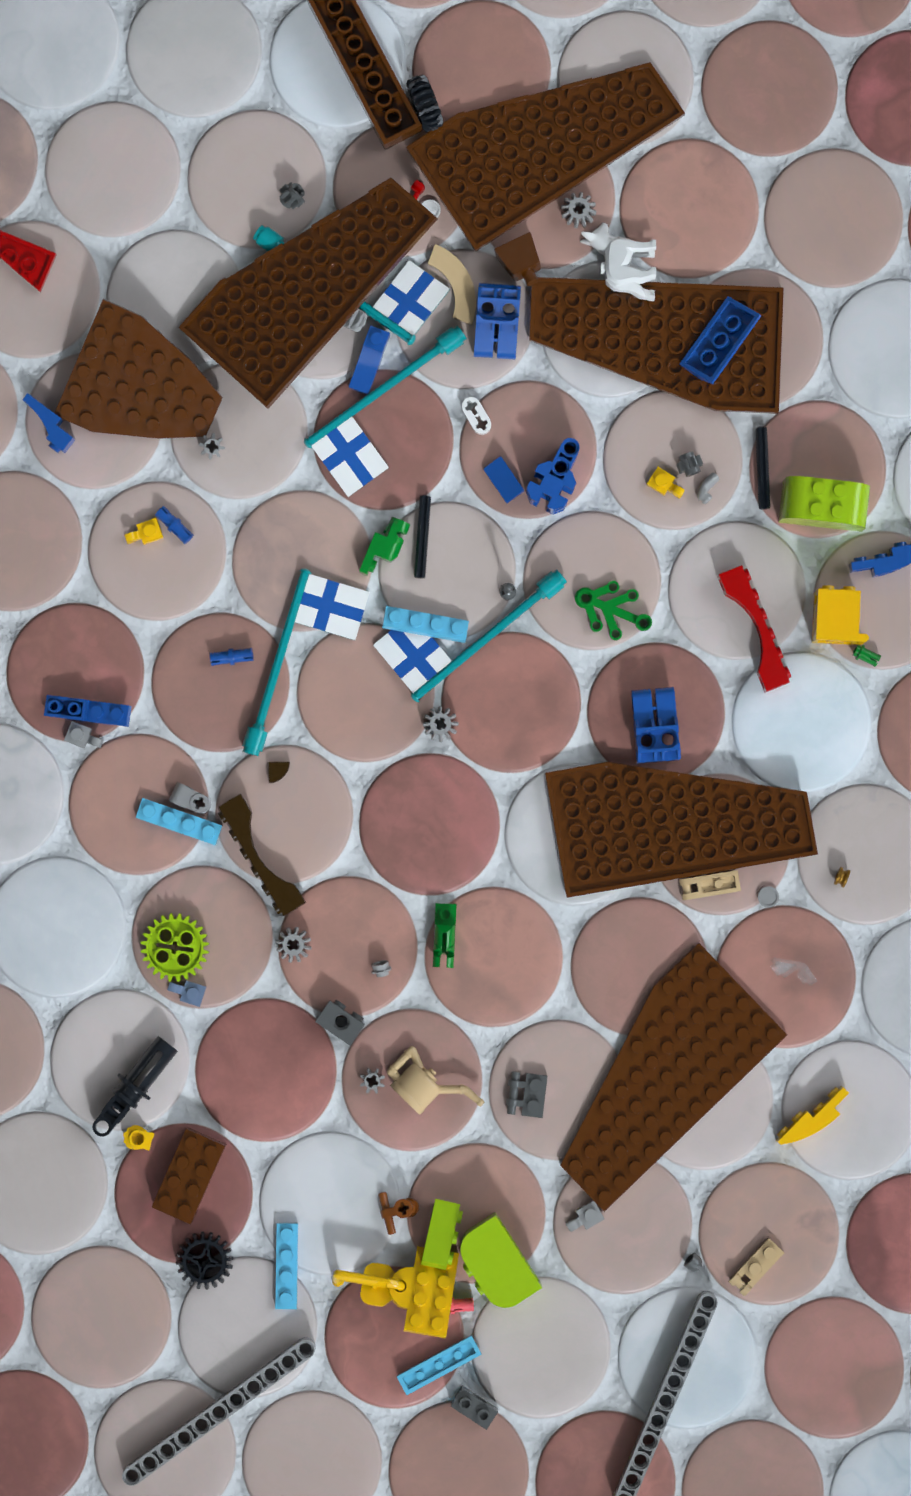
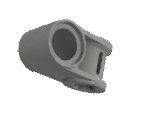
[169,782,211,814]

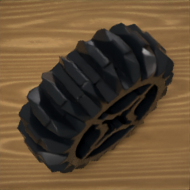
[406,74,443,132]
[176,1231,234,1290]

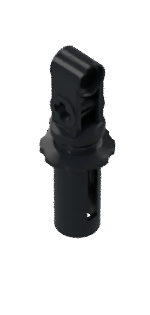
[92,1036,178,1137]

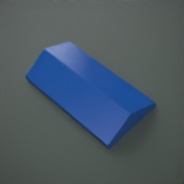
[680,296,761,384]

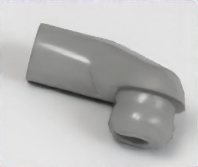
[697,472,719,504]

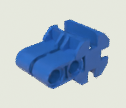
[474,283,521,360]
[526,438,580,515]
[631,687,681,764]

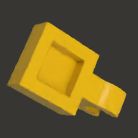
[647,466,685,499]
[124,518,163,545]

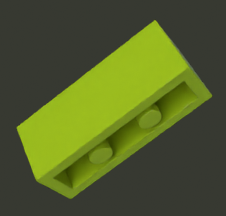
[421,1199,463,1270]

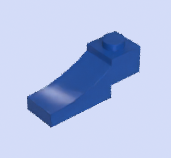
[349,325,390,395]
[23,393,75,453]

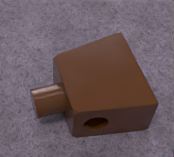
[494,232,541,286]

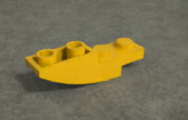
[776,1086,849,1145]

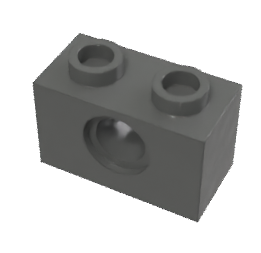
[315,1000,365,1046]
[451,1385,498,1430]

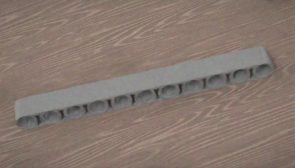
[613,1291,718,1496]
[122,1337,316,1486]

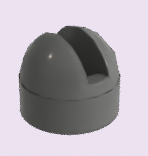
[684,1253,702,1272]

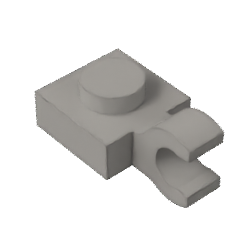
[64,721,104,749]
[566,1201,605,1232]

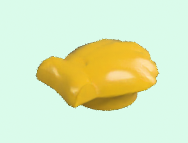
[123,1125,154,1151]

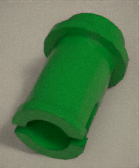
[852,644,881,667]

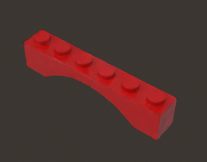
[717,565,791,693]

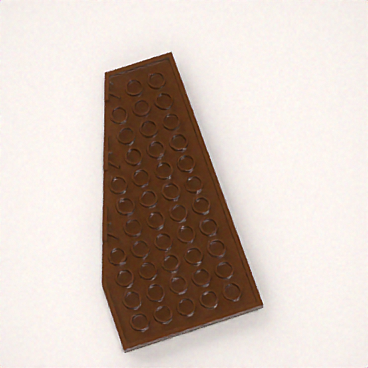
[406,62,685,252]
[178,178,438,409]
[529,277,784,414]
[545,762,818,898]
[560,943,787,1212]

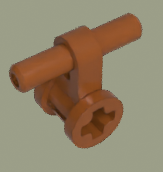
[378,1192,419,1235]

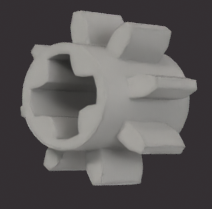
[199,433,225,459]
[360,1068,385,1094]

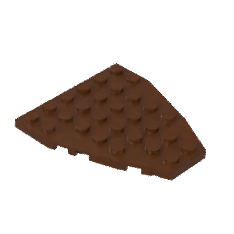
[55,298,223,439]

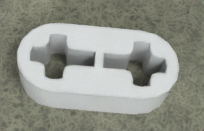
[462,397,491,435]

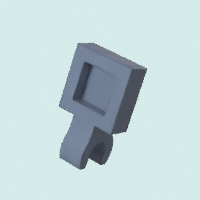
[167,980,206,1007]

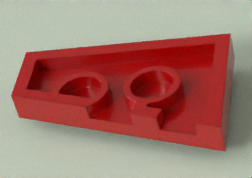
[0,230,57,293]

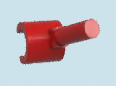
[411,180,425,200]

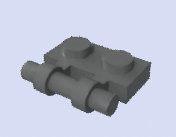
[506,1071,548,1118]

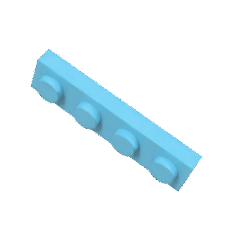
[382,606,469,643]
[136,798,222,845]
[275,1223,298,1309]
[397,1335,482,1395]

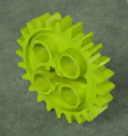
[141,913,210,982]

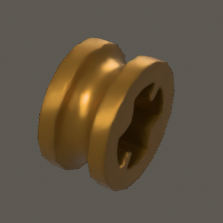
[834,867,851,888]

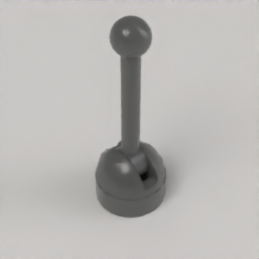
[499,583,516,600]

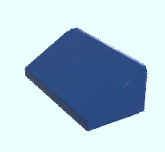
[483,456,524,503]

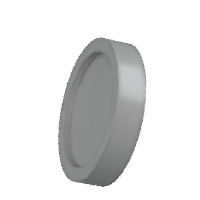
[758,886,779,908]

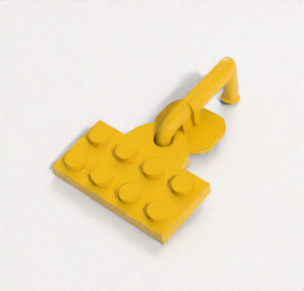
[332,1246,459,1338]

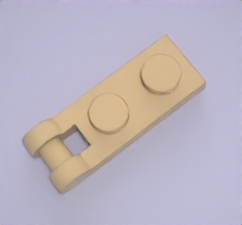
[679,870,741,901]
[728,1238,784,1296]

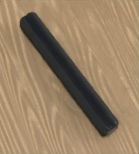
[755,426,770,510]
[414,495,431,579]

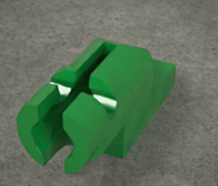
[359,517,410,576]
[433,903,457,968]

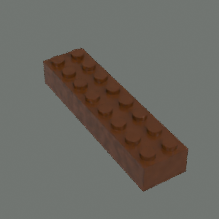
[307,0,422,150]

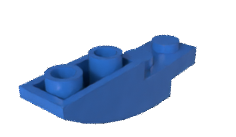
[849,542,911,578]
[44,695,132,727]

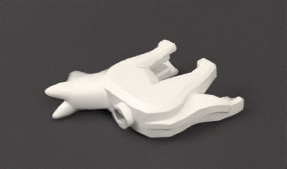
[580,223,656,301]

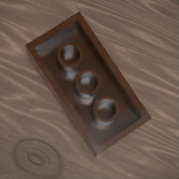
[152,1127,227,1224]

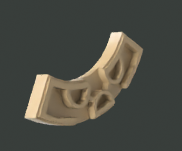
[428,244,476,325]

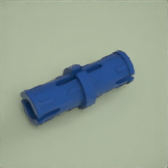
[155,506,194,545]
[210,648,254,666]

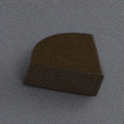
[269,762,290,783]

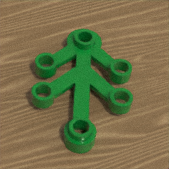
[575,581,652,641]

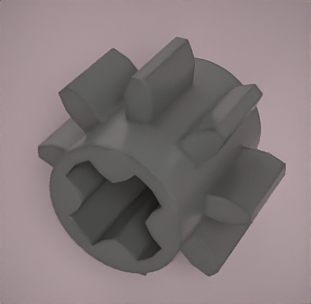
[279,182,305,209]
[676,452,703,477]

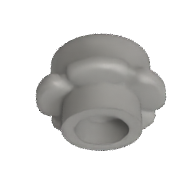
[371,960,392,977]

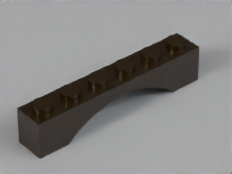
[218,794,306,916]

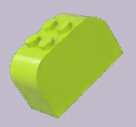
[779,476,870,532]
[461,1212,542,1308]

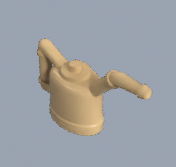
[387,1046,485,1115]

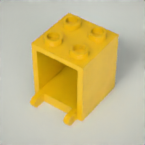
[812,585,869,645]

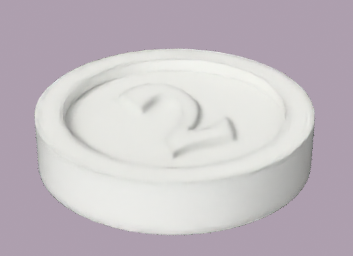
[422,199,441,218]

